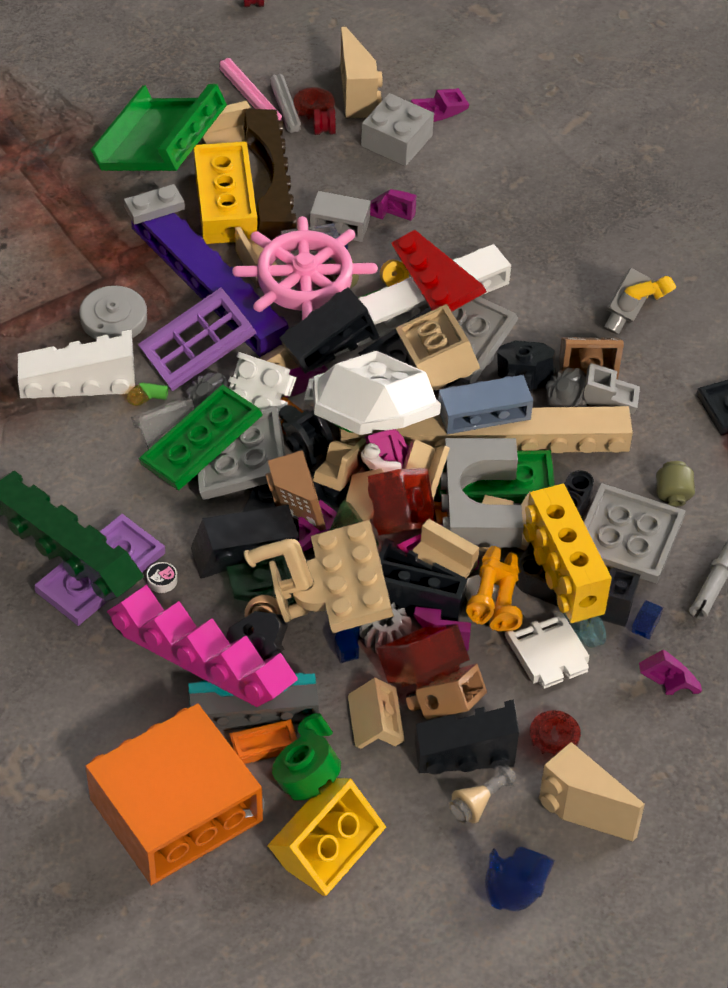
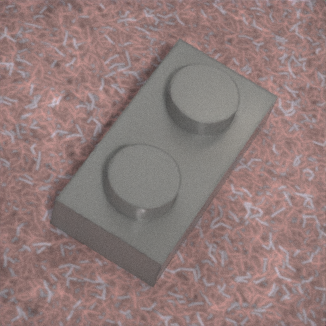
[124,184,185,225]

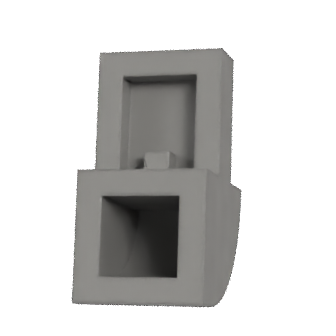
[584,363,640,415]

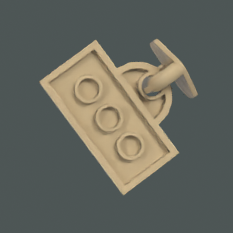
[244,519,394,633]

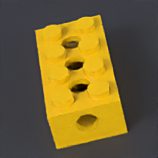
[194,142,257,244]
[523,483,612,624]

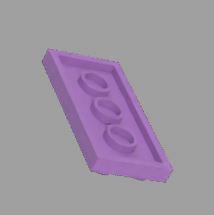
[35,514,165,626]

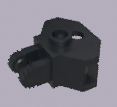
[497,341,556,393]
[279,405,333,469]
[226,611,290,666]

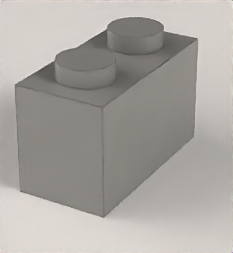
[310,191,371,242]

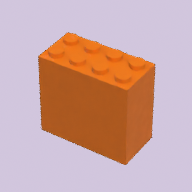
[85,703,263,886]

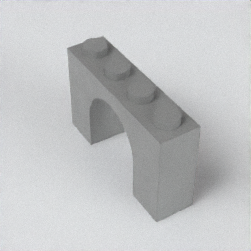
[440,438,523,547]

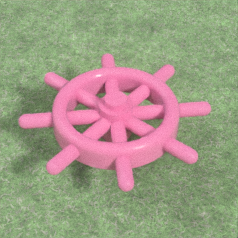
[232,216,378,320]

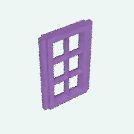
[138,287,257,391]

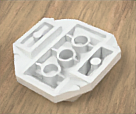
[313,351,441,435]

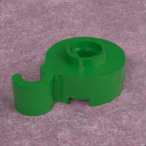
[272,713,341,801]

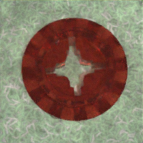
[293,87,335,120]
[529,710,581,756]

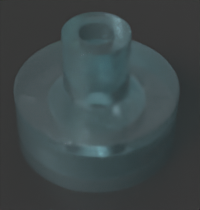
[574,616,606,648]

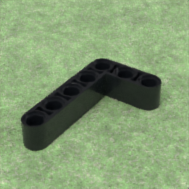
[516,470,594,606]

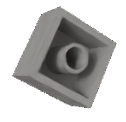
[361,93,434,166]

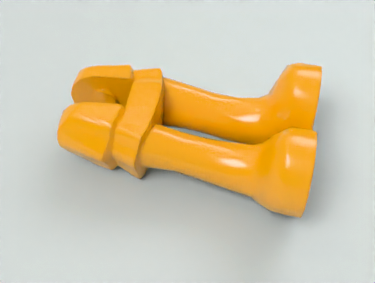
[466,545,523,631]

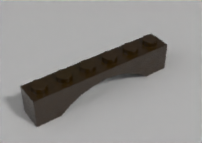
[243,109,297,241]

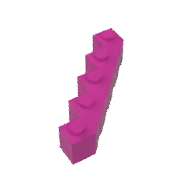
[107,585,298,707]

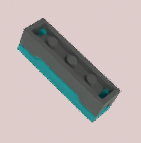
[188,673,319,730]

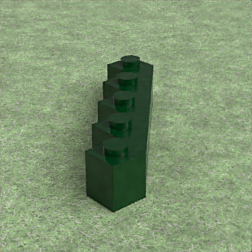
[0,471,145,602]

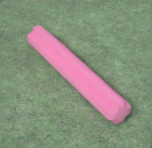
[219,58,282,120]

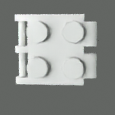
[228,352,296,421]
[505,612,589,689]

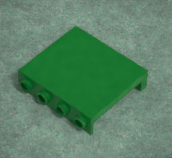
[91,84,227,171]

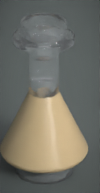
[449,765,516,824]

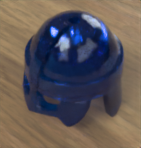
[485,847,555,911]

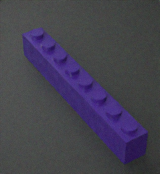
[131,213,289,357]

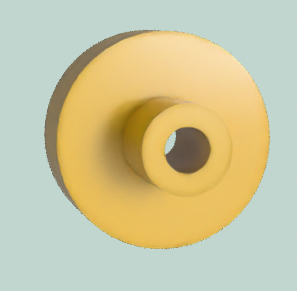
[380,259,409,286]

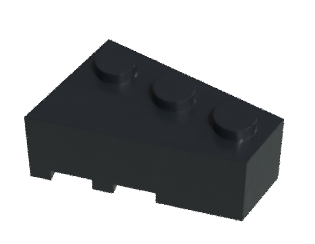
[279,287,380,374]
[191,505,299,579]
[379,538,468,621]
[415,699,519,775]

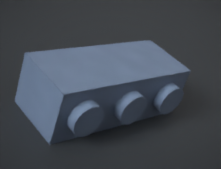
[438,375,533,435]

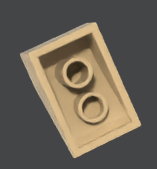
[340,27,382,118]
[395,304,480,390]
[539,742,645,841]

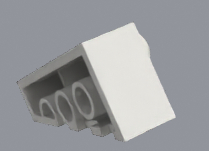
[18,329,135,399]

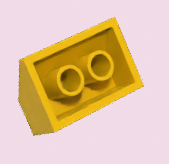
[267,778,386,896]

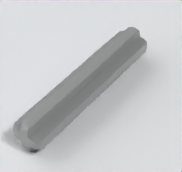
[270,74,301,133]

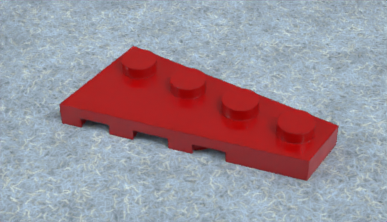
[391,230,487,312]

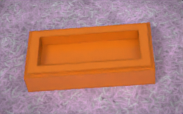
[229,719,297,764]

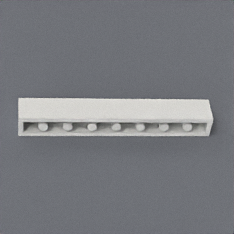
[334,244,511,356]

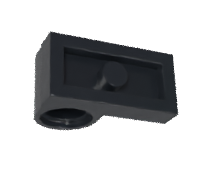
[596,567,641,627]

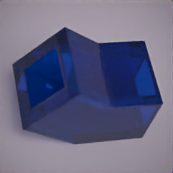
[632,600,664,640]
[335,627,360,663]

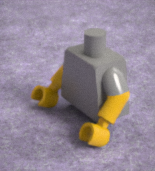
[604,268,676,334]

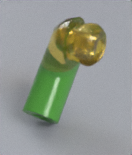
[127,383,169,406]

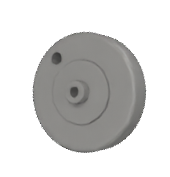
[79,286,147,340]

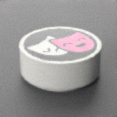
[147,562,177,593]

